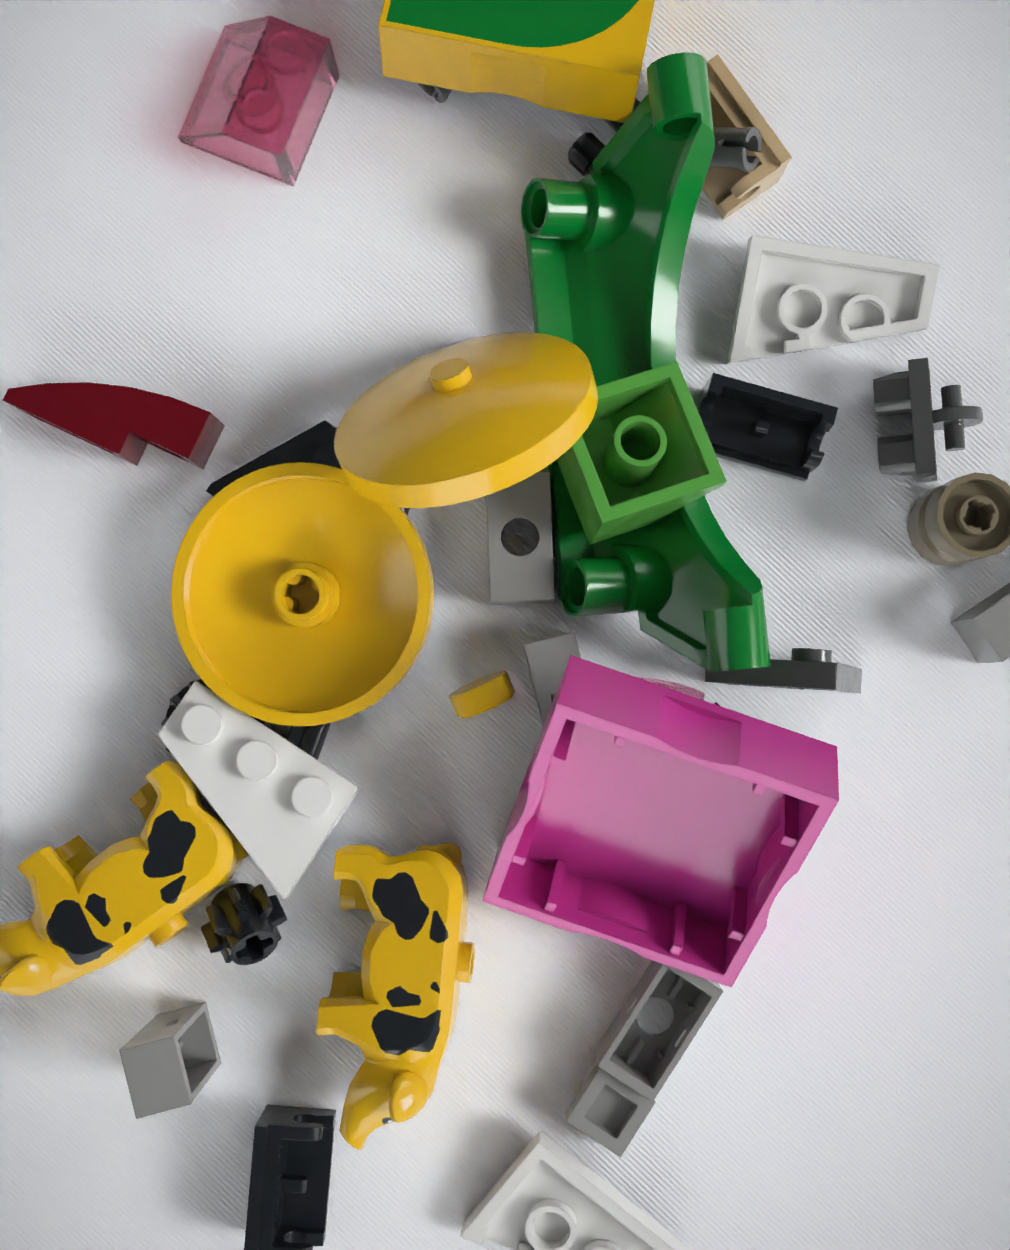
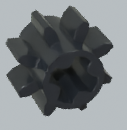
[200,883,287,965]

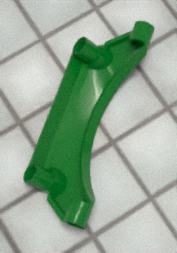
[521,52,771,672]

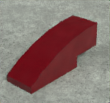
[3,382,225,470]

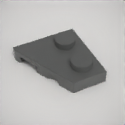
[705,648,862,694]

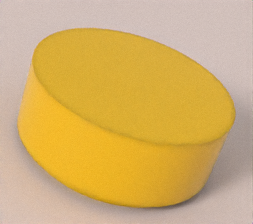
[448,670,515,719]

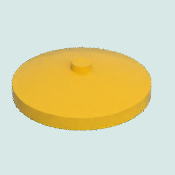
[334,332,598,508]
[171,462,434,726]

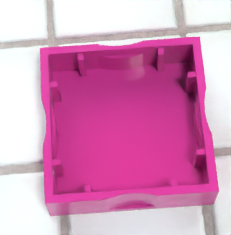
[482,655,839,988]

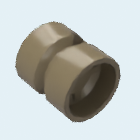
[907,472,1010,566]

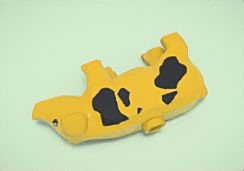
[0,760,249,996]
[316,842,475,1150]

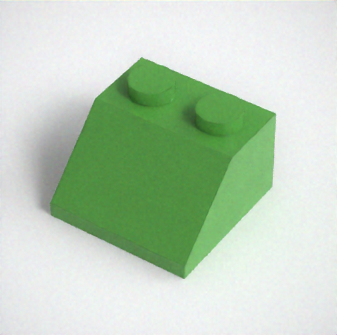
[556,361,727,545]

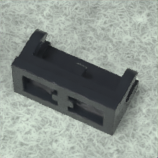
[697,373,838,481]
[244,1104,336,1250]

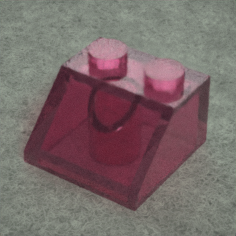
[178,15,340,187]

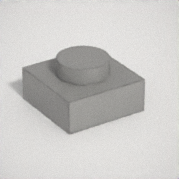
[565,1063,656,1158]

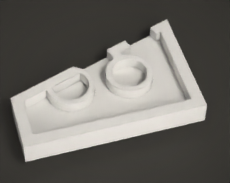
[726,235,940,364]
[158,680,360,900]
[460,1130,692,1250]

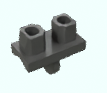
[873,357,983,483]

